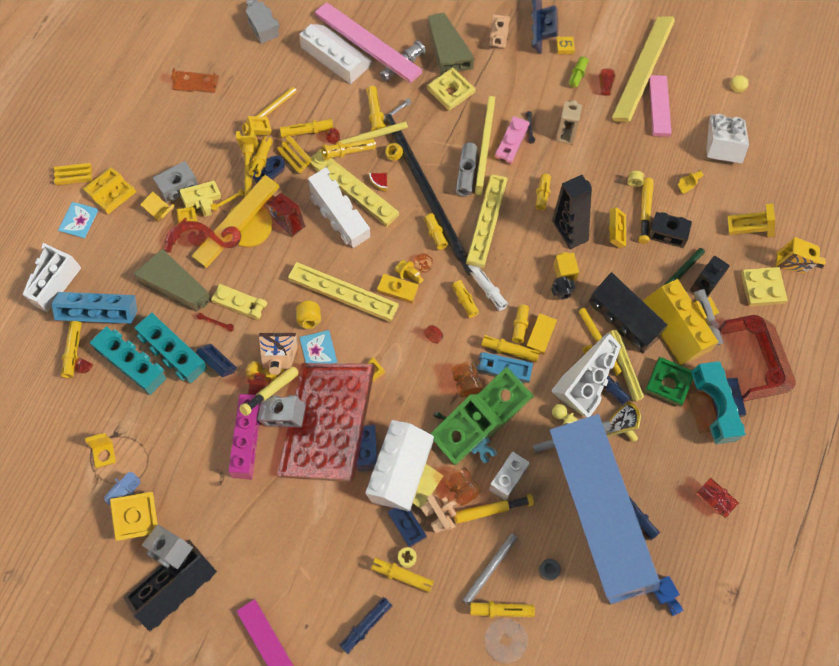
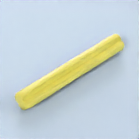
[609,330,644,402]

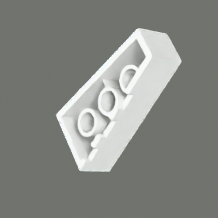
[308,167,370,248]

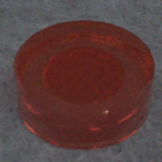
[424,325,443,344]

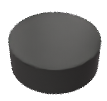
[539,559,561,581]

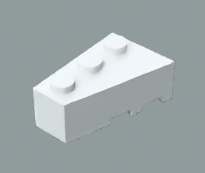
[23,243,81,313]

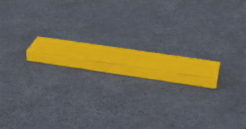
[192,175,280,268]

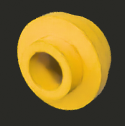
[385,143,403,161]

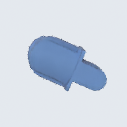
[104,472,140,505]

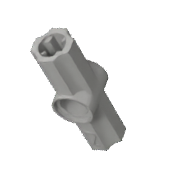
[456,142,478,197]

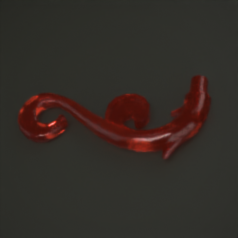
[164,217,242,253]

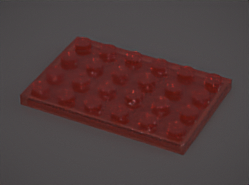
[277,363,375,482]

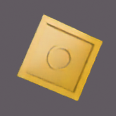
[110,492,157,541]

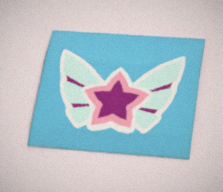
[58,202,99,238]

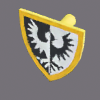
[605,401,641,442]

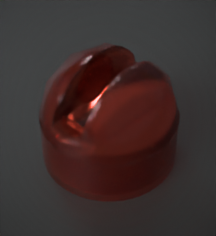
[326,128,340,143]
[75,357,94,374]

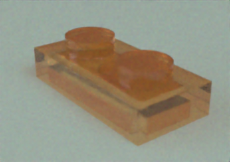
[687,391,717,433]

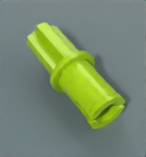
[569,56,589,88]

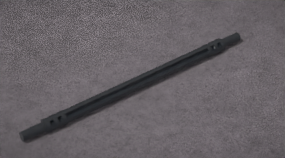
[385,114,472,275]

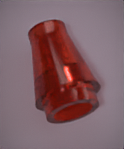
[599,68,616,96]

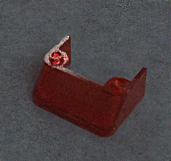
[719,315,796,402]

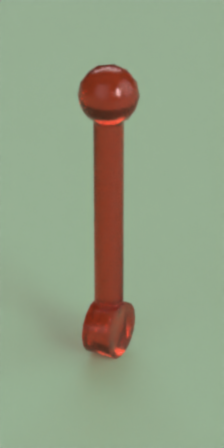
[197,313,234,332]

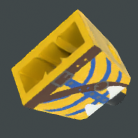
[776,237,826,273]

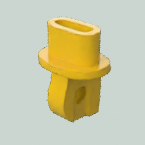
[678,170,704,195]
[395,260,423,284]

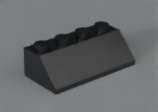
[589,272,668,353]
[123,539,217,632]

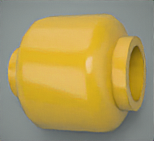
[296,300,321,329]

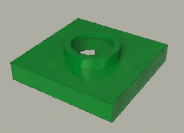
[644,356,693,407]

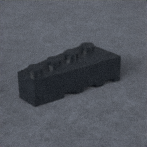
[552,175,592,249]

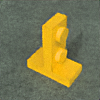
[727,203,775,238]

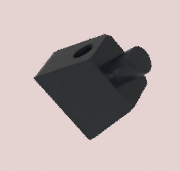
[690,256,730,298]

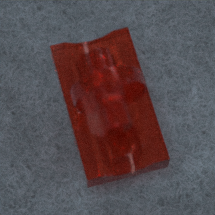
[697,477,739,518]

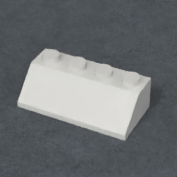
[299,24,373,84]
[365,420,434,511]

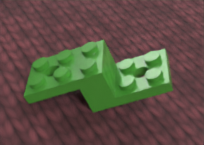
[430,367,534,465]

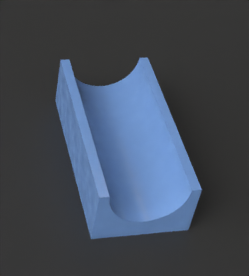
[550,414,660,605]

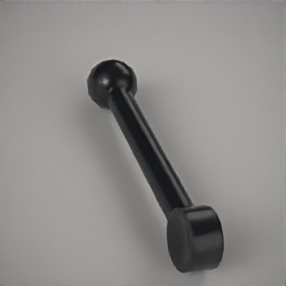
[526,111,535,144]

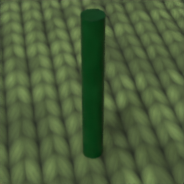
[665,248,705,285]

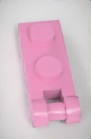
[495,116,530,164]

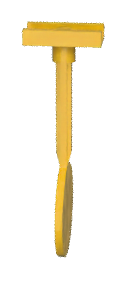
[226,130,273,248]

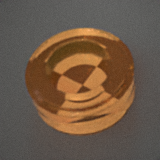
[414,253,433,273]

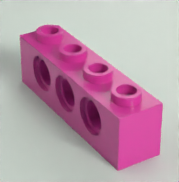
[228,394,261,479]

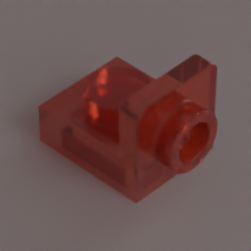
[247,373,271,395]

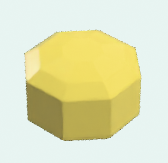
[730,75,748,93]

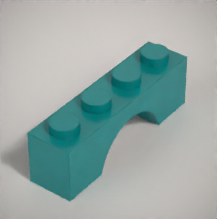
[691,361,746,445]

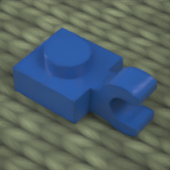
[653,576,683,616]

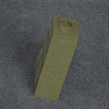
[428,13,474,75]
[134,249,211,312]

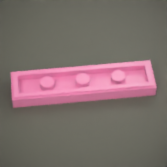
[649,75,671,137]

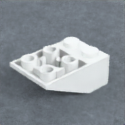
[706,114,749,164]

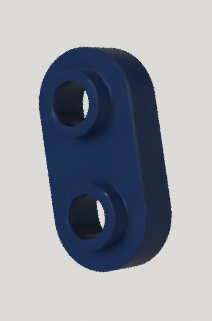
[253,156,285,183]

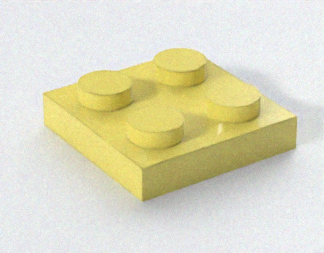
[741,267,788,306]

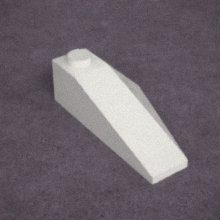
[552,333,621,418]

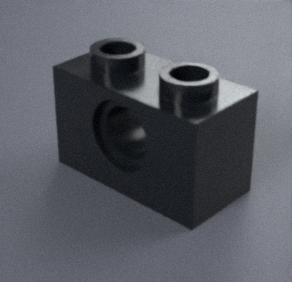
[648,212,692,248]

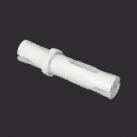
[468,265,509,311]

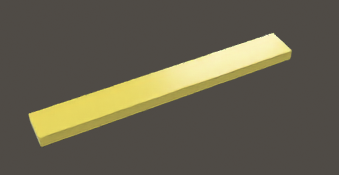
[612,17,675,122]

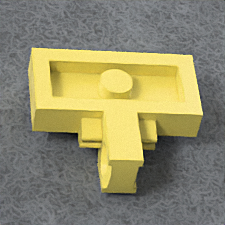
[179,181,221,216]

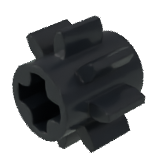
[551,276,576,300]

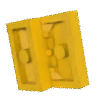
[83,167,136,214]

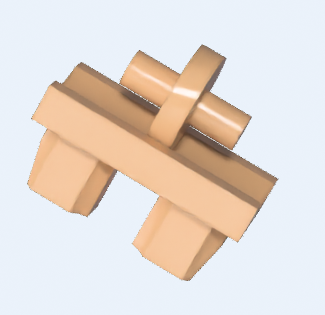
[489,14,510,48]
[421,494,458,533]

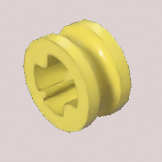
[627,171,644,187]
[398,548,416,568]

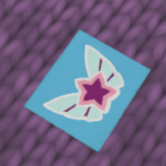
[299,330,338,370]

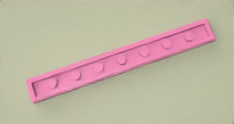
[315,2,422,83]

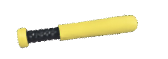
[239,366,298,416]

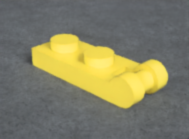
[211,284,267,320]

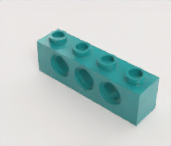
[134,312,207,384]
[90,326,167,395]

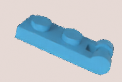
[476,352,533,384]

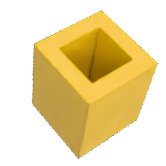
[553,252,579,281]

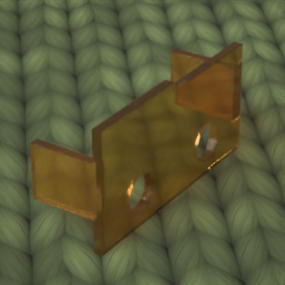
[171,68,219,93]

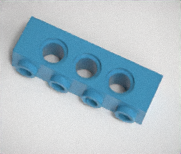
[52,292,137,323]

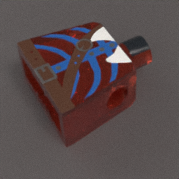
[266,193,306,237]

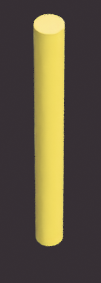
[338,121,408,144]

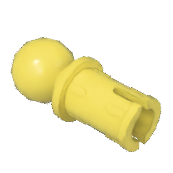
[552,404,578,425]

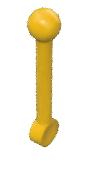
[211,189,245,211]

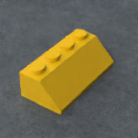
[643,279,718,365]

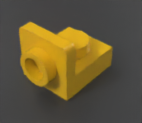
[242,116,272,136]

